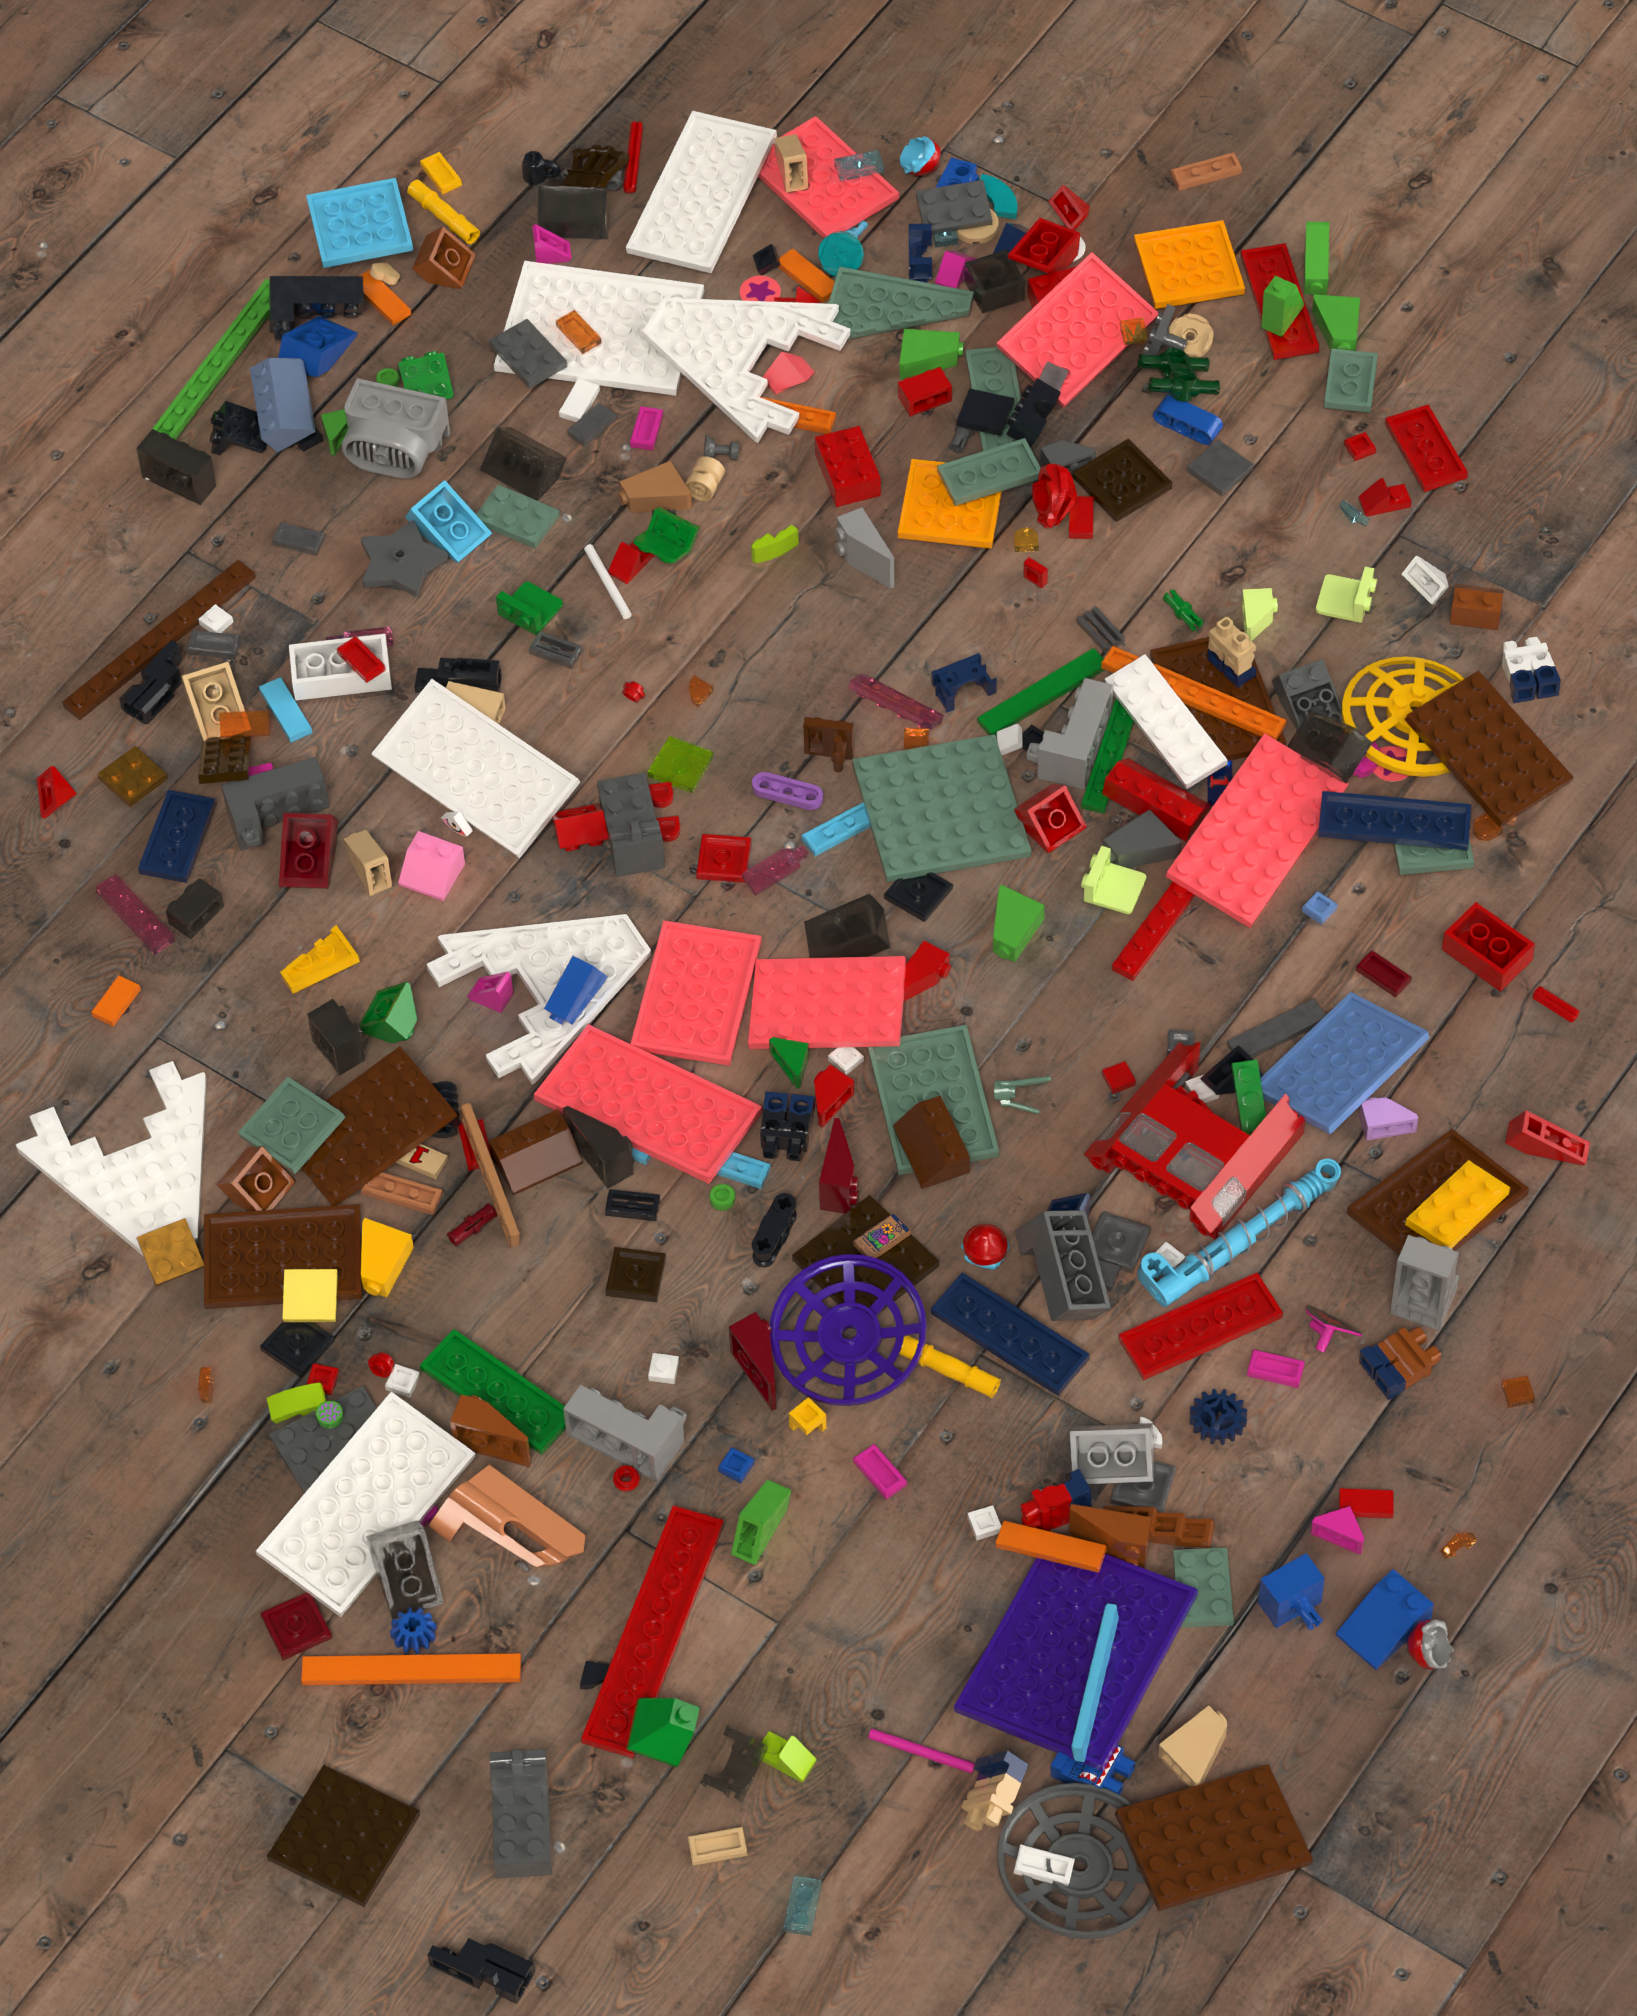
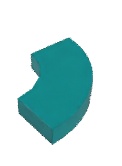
[980,174,1018,220]

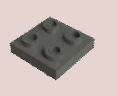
[1142,304,1188,355]

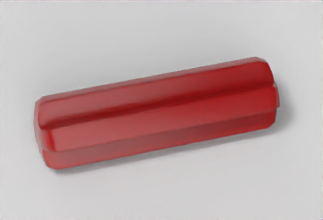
[1533,986,1579,1023]

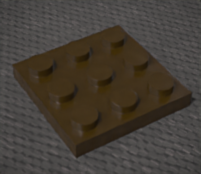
[1072,438,1172,522]

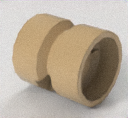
[685,456,725,502]

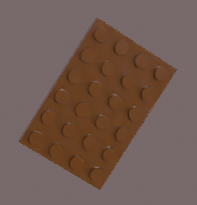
[1150,629,1286,761]
[1405,670,1573,828]
[301,1046,457,1206]
[1346,1129,1529,1256]
[204,1204,362,1309]
[1115,1764,1313,1911]

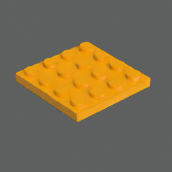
[1134,220,1245,309]
[898,459,1002,549]

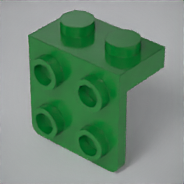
[397,351,453,400]
[633,507,700,563]
[496,582,563,636]

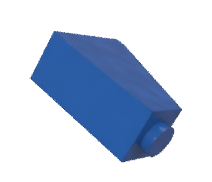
[544,956,608,1025]

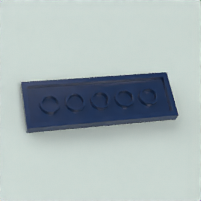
[1318,791,1471,850]
[931,1272,1090,1396]

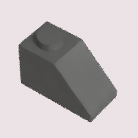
[1041,440,1096,475]

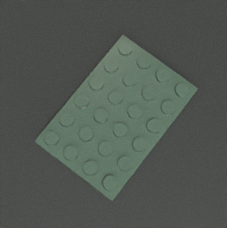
[867,1025,999,1175]

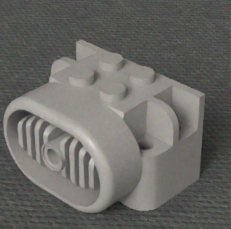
[341,378,450,479]

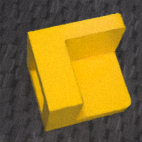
[789,1397,827,1435]

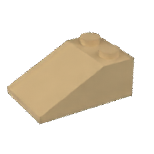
[181,662,251,741]

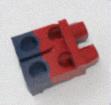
[1020,1469,1091,1532]

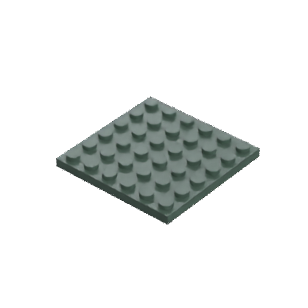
[852,734,1032,882]

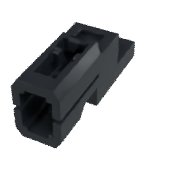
[119,640,182,724]
[414,658,502,693]
[427,1938,535,2004]

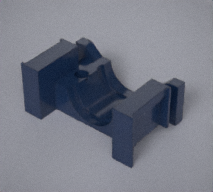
[909,224,932,283]
[931,653,997,713]

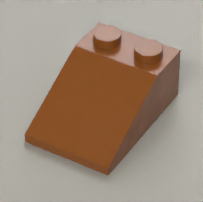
[450,1395,531,1467]
[1069,1504,1151,1569]

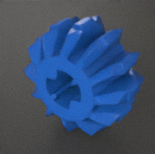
[390,1607,437,1655]

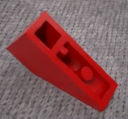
[903,941,951,1002]
[1505,1110,1590,1166]

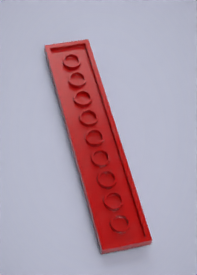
[581,1505,724,1759]

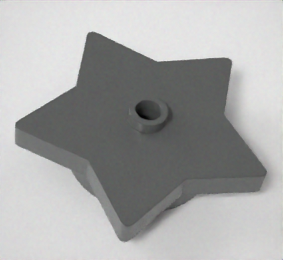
[361,520,448,597]

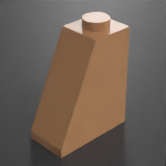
[618,461,692,513]

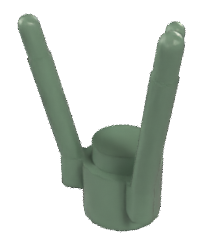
[994,1076,1051,1114]

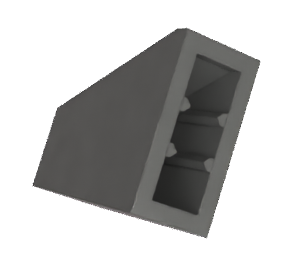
[1103,810,1181,868]

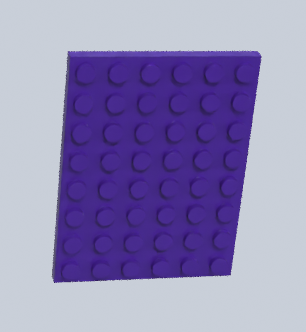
[954,1554,1198,1771]

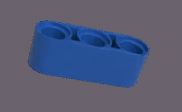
[1153,395,1223,445]

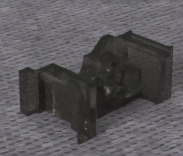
[700,1725,768,1803]

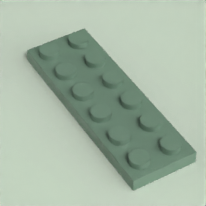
[965,347,1021,451]

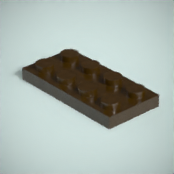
[198,735,252,784]

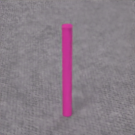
[868,1728,975,1774]

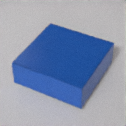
[718,1447,755,1483]

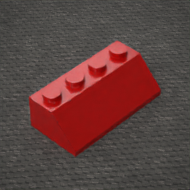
[1102,758,1212,842]

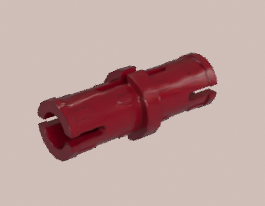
[447,1203,497,1247]

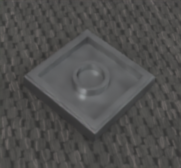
[1187,440,1254,496]
[1092,1211,1151,1274]
[1110,1461,1176,1512]

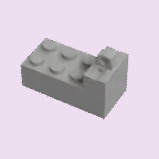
[1026,678,1113,790]
[1390,1235,1459,1331]
[563,1385,687,1482]

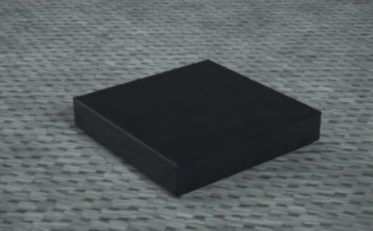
[956,388,1015,436]
[884,872,953,922]
[260,1322,335,1378]

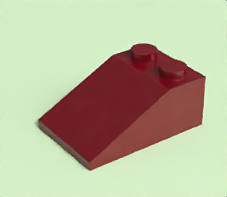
[279,813,338,889]
[819,1118,859,1214]
[729,1312,776,1411]

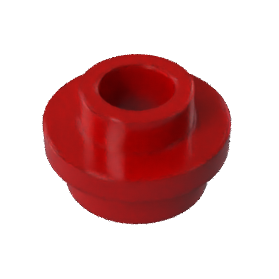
[622,681,645,703]
[368,1352,394,1378]
[613,1465,640,1492]

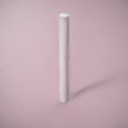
[584,544,632,619]

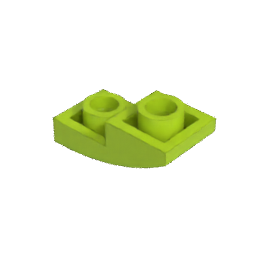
[751,524,799,564]
[266,1383,326,1424]

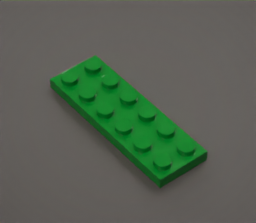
[420,1329,566,1455]

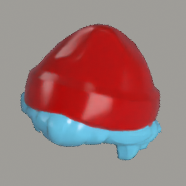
[899,136,941,176]
[961,1224,1009,1270]

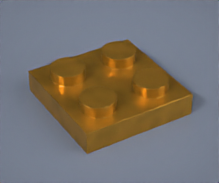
[97,746,168,807]
[136,1218,204,1286]

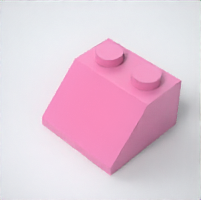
[398,831,465,901]

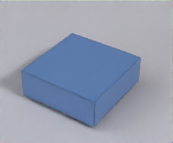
[1302,891,1337,925]

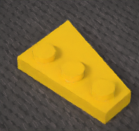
[280,925,360,994]

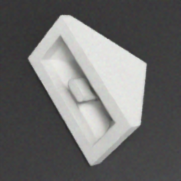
[1402,556,1449,605]

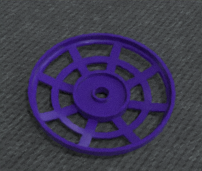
[770,1254,927,1406]

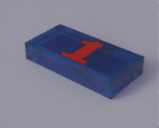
[1207,761,1232,806]

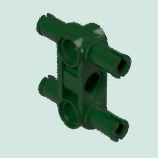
[1138,348,1220,402]

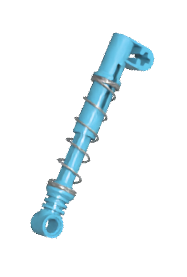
[1137,1159,1341,1308]

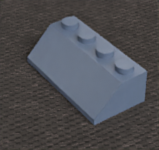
[250,358,316,453]

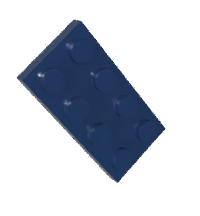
[138,790,216,883]

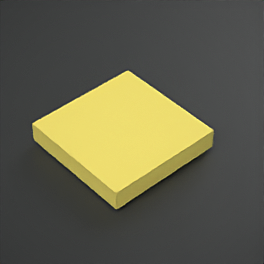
[283,1269,338,1322]

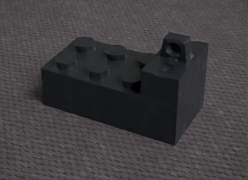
[269,276,363,341]

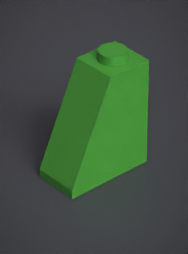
[1304,221,1329,295]
[1261,276,1304,337]
[1312,294,1360,351]
[899,329,964,380]
[993,885,1045,962]
[731,1480,791,1565]

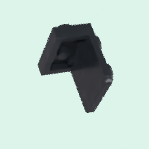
[210,401,266,456]

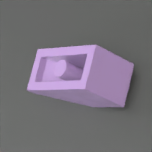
[1359,1097,1418,1141]

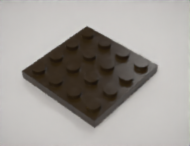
[792,1195,939,1313]
[267,1765,420,1907]

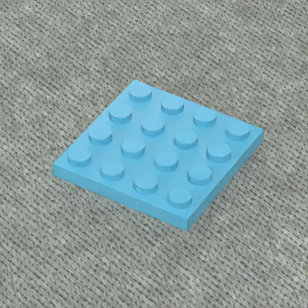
[306,178,413,268]

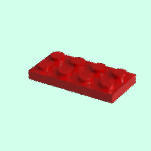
[1385,404,1468,492]

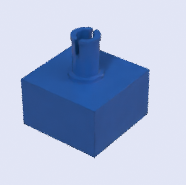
[1258,1553,1325,1630]

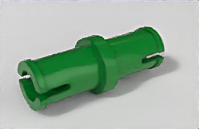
[1163,589,1203,631]

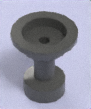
[703,434,739,460]

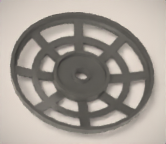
[997,1783,1154,1940]

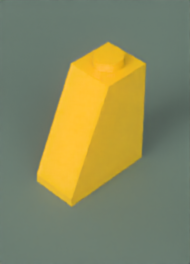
[361,1218,414,1298]

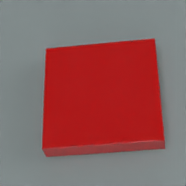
[696,834,751,883]

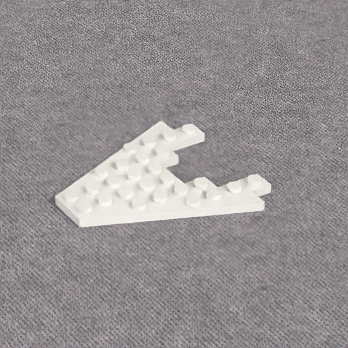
[642,298,850,443]
[426,914,651,1085]
[16,1061,207,1256]

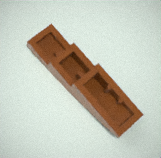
[1103,1506,1215,1548]

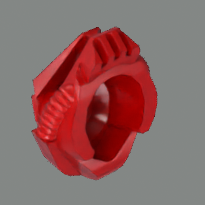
[1032,464,1077,529]

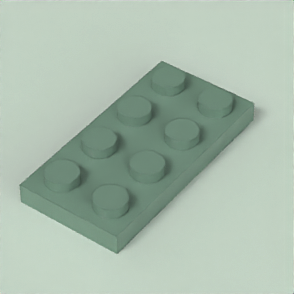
[937,438,1041,506]

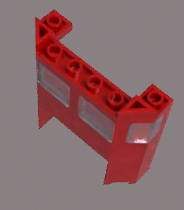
[1083,1042,1305,1240]

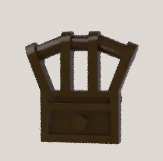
[558,145,629,199]

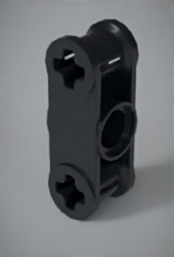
[752,1193,797,1268]

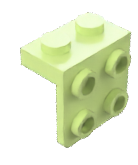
[1316,567,1377,623]
[1081,846,1146,914]

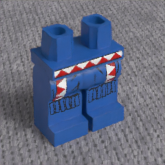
[1051,1745,1135,1795]

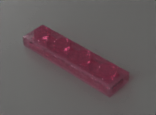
[848,673,944,730]
[95,874,175,955]

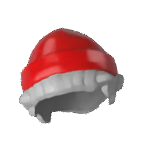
[1407,1619,1454,1670]

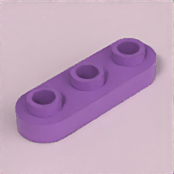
[752,772,823,810]

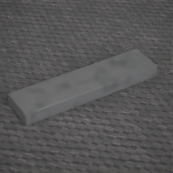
[1227,999,1326,1058]

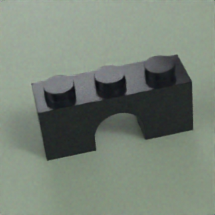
[1006,378,1061,448]

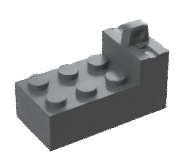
[221,757,329,851]
[597,772,665,877]
[1015,1210,1111,1321]
[490,1749,552,1879]

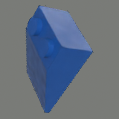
[278,316,357,377]
[1336,1569,1434,1670]

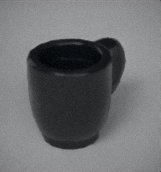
[522,151,561,185]

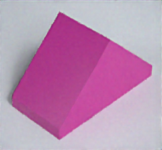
[532,224,572,264]
[935,251,976,289]
[467,971,513,1013]
[1311,1506,1364,1555]

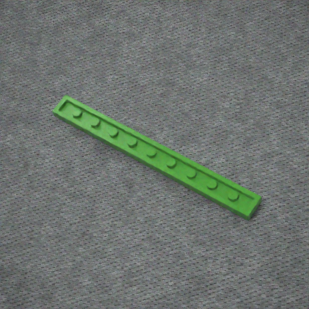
[145,279,269,452]

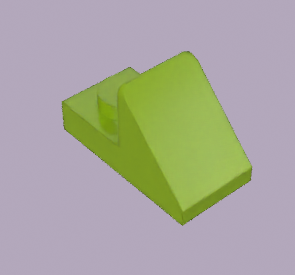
[755,1731,816,1783]

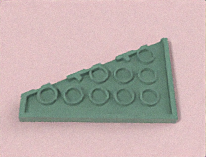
[818,267,974,344]

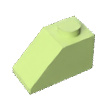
[1242,588,1278,641]

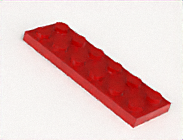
[1241,243,1319,360]
[1118,1272,1283,1381]

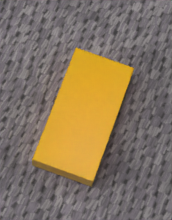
[420,152,462,195]

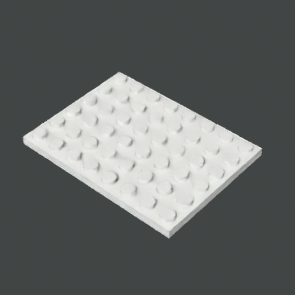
[494,261,704,396]

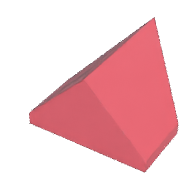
[763,352,814,395]

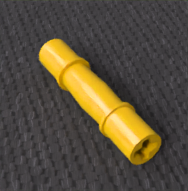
[407,180,480,244]
[899,1335,1001,1398]

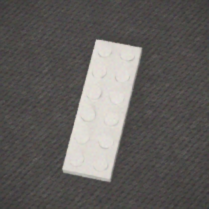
[1105,654,1228,789]

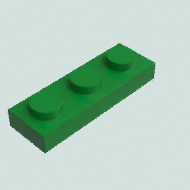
[1231,1059,1266,1135]

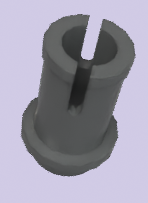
[606,162,624,190]
[949,426,973,453]

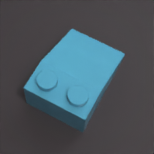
[405,480,492,563]

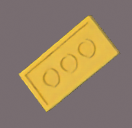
[1405,1160,1510,1249]

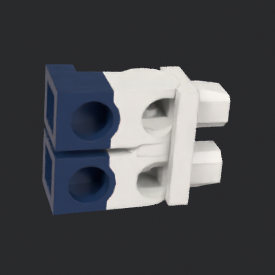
[1502,636,1561,704]

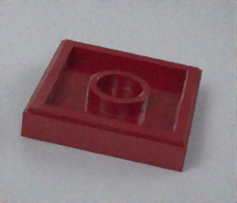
[260,1592,332,1661]

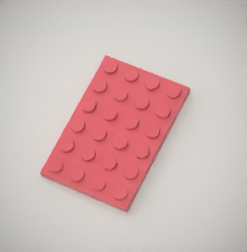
[758,116,899,238]
[996,253,1158,408]
[631,920,762,1066]
[748,956,907,1049]

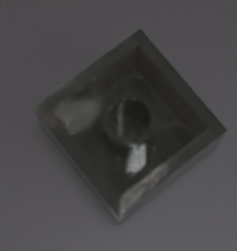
[964,249,1025,313]
[307,999,366,1076]

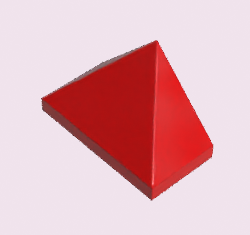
[1048,185,1090,231]
[37,766,77,819]

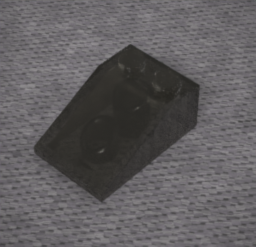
[1287,711,1372,784]
[804,893,890,958]
[563,1106,634,1189]
[366,1520,444,1619]

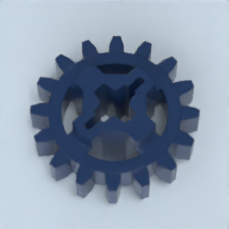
[1189,1389,1247,1445]

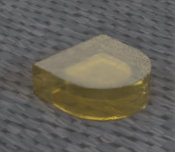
[1014,528,1039,552]

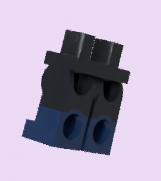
[760,1091,815,1161]

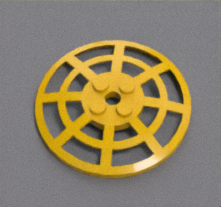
[1341,656,1464,777]

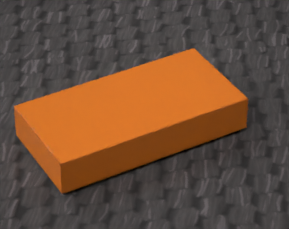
[91,975,141,1027]

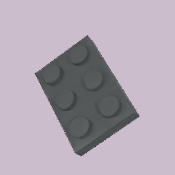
[916,180,993,234]
[489,319,568,389]

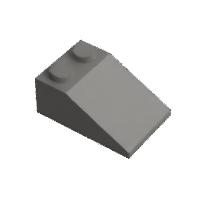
[834,507,895,589]

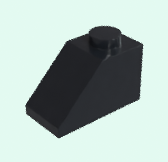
[1200,1045,1263,1095]

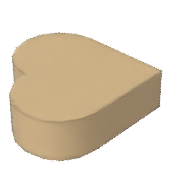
[369,263,400,285]

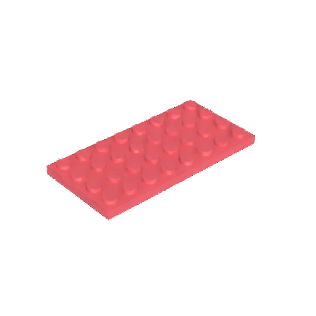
[1165,733,1348,928]
[534,1024,762,1184]

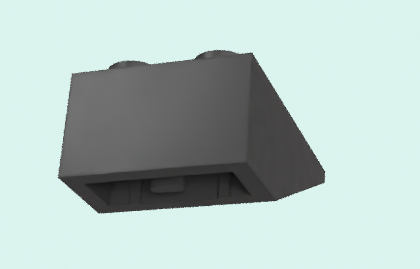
[1272,659,1344,743]

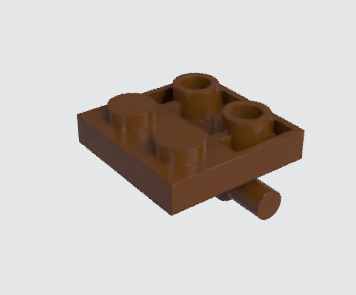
[803,717,854,772]

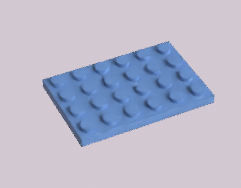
[1260,992,1429,1134]

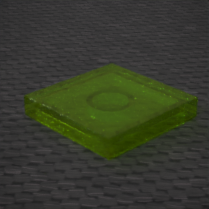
[648,736,713,793]

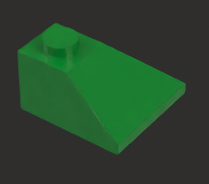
[356,982,417,1044]
[626,1698,700,1767]

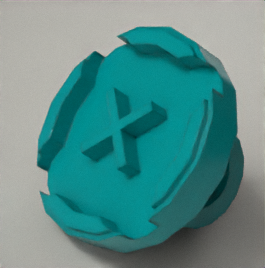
[818,231,864,276]

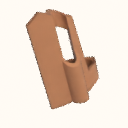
[428,1465,585,1568]

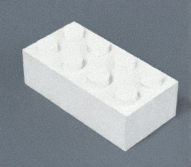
[289,634,392,701]

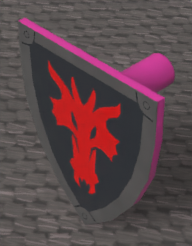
[1305,1304,1362,1352]

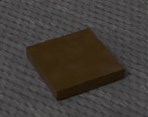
[605,1247,666,1303]

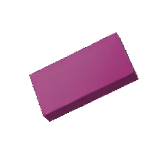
[630,406,663,450]
[1247,1349,1305,1388]
[853,1444,907,1500]

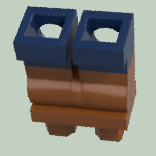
[1359,1326,1441,1400]

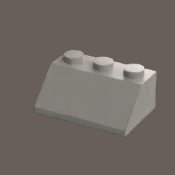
[1070,1423,1154,1484]

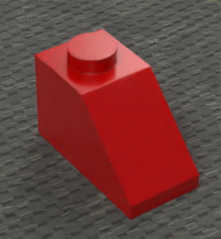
[814,1065,854,1128]

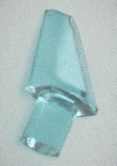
[1340,500,1370,526]

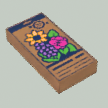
[854,1213,911,1258]

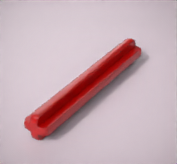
[623,121,643,194]

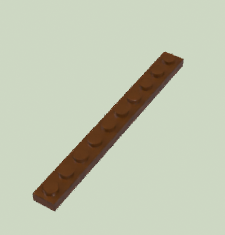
[62,560,255,720]

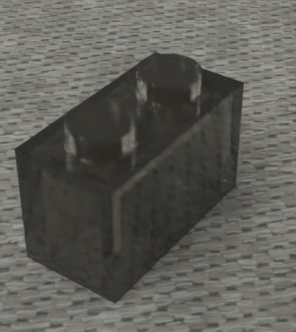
[166,878,224,939]

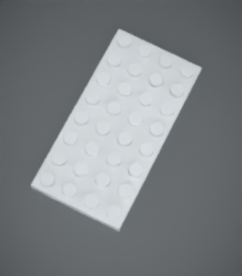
[626,111,777,273]
[372,679,580,859]
[256,1392,475,1617]

